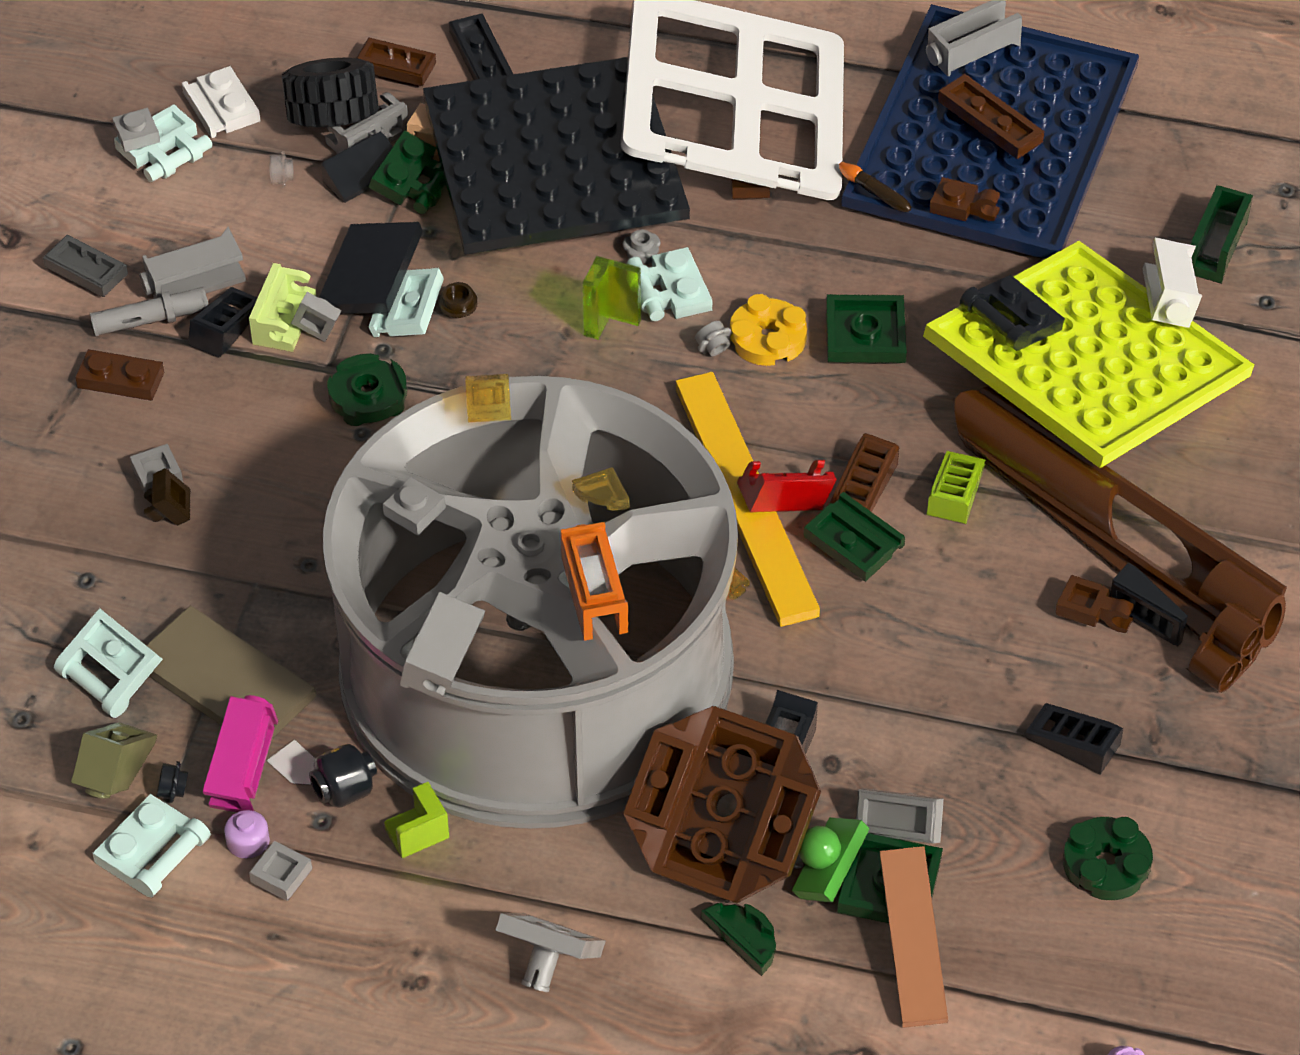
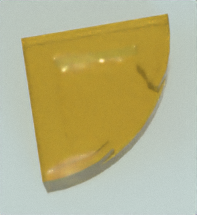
[572,467,630,511]

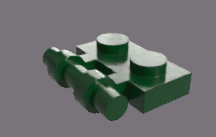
[369,130,446,214]

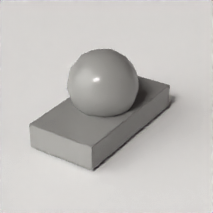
[856,788,944,844]

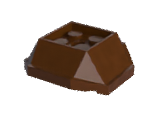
[623,706,821,904]

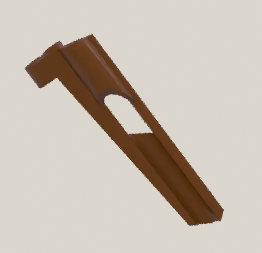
[954,386,1287,693]

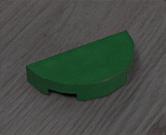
[701,903,776,976]

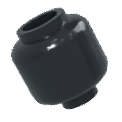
[309,744,377,808]

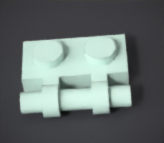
[114,104,212,182]
[627,247,712,321]

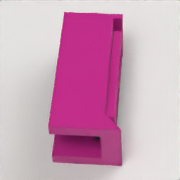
[202,695,278,812]

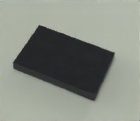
[319,222,423,314]

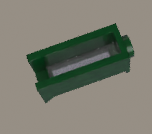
[1191,185,1253,284]

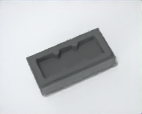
[43,234,128,297]

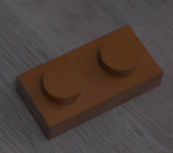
[75,349,165,401]

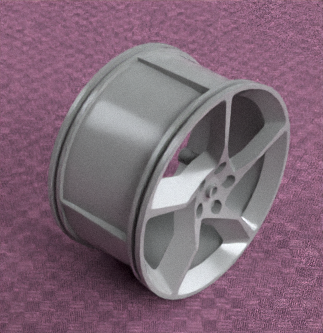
[323,376,738,829]

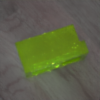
[583,256,641,340]

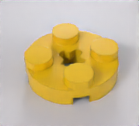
[730,294,807,366]

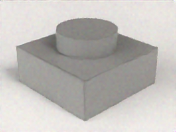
[112,108,160,152]
[291,292,342,342]
[130,444,183,493]
[383,477,446,535]
[249,841,312,901]

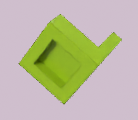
[384,782,449,858]

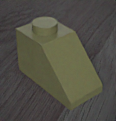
[71,722,157,799]

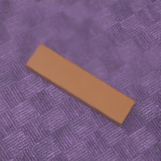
[880,846,948,1028]

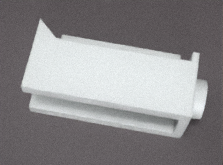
[1142,237,1202,328]

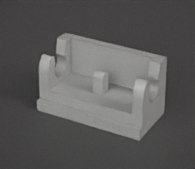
[325,92,408,154]
[399,592,485,698]

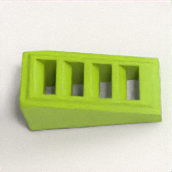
[927,451,986,524]

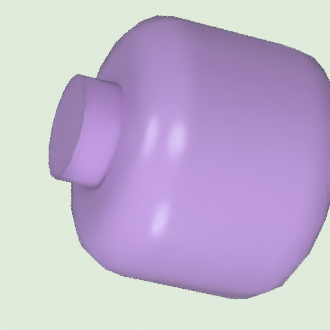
[224,810,270,859]

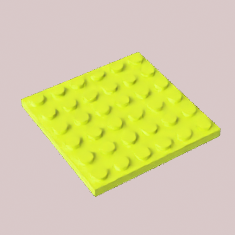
[923,241,1255,468]

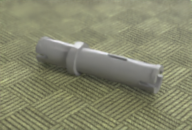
[90,287,208,336]

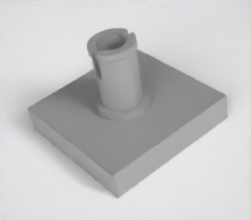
[495,913,606,992]

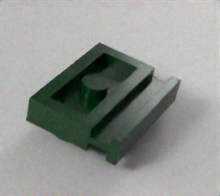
[804,492,905,582]

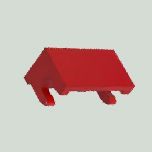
[737,460,837,512]

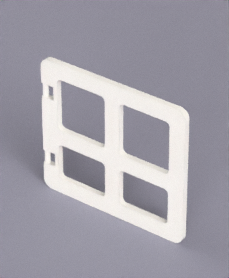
[621,0,844,200]

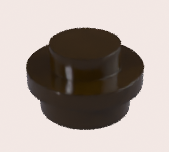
[439,282,478,318]

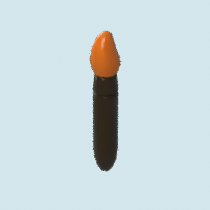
[839,162,911,213]

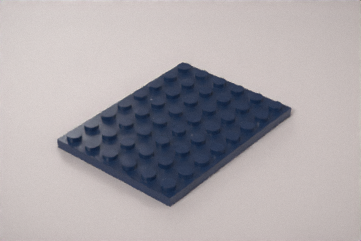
[842,4,1139,259]

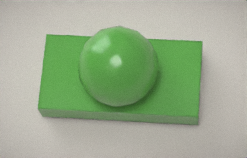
[792,817,870,902]

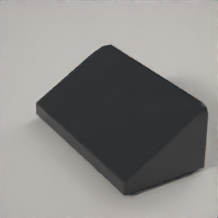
[321,132,393,203]

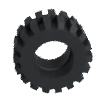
[281,57,379,127]

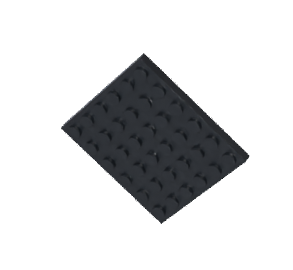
[423,57,690,255]

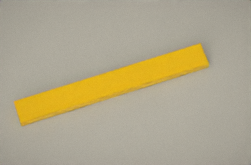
[676,372,820,627]

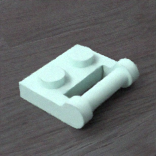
[54,608,163,718]
[93,794,211,898]

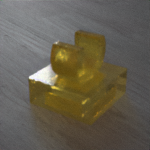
[465,374,511,423]

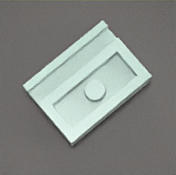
[368,268,444,337]

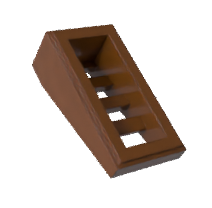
[830,433,899,512]

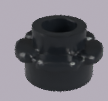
[156,761,188,803]

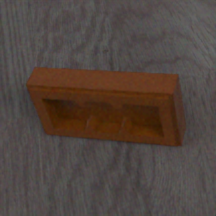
[357,37,436,86]

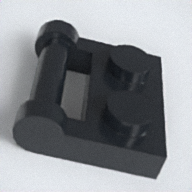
[960,275,1065,351]

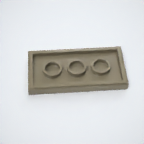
[146,605,316,740]

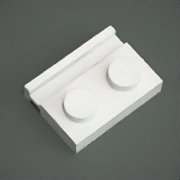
[182,66,260,139]

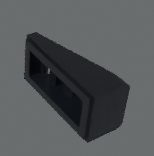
[188,287,257,358]
[1110,563,1188,647]
[1025,703,1123,775]

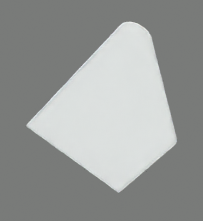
[267,740,315,784]

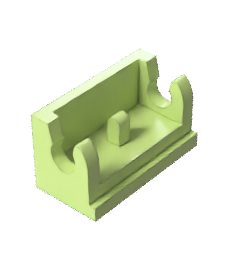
[249,263,317,352]

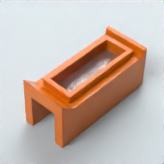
[561,522,628,641]

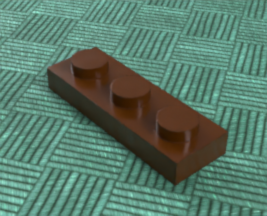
[938,74,1045,159]

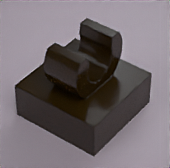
[144,468,191,526]

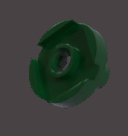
[327,353,407,426]
[1063,817,1153,900]

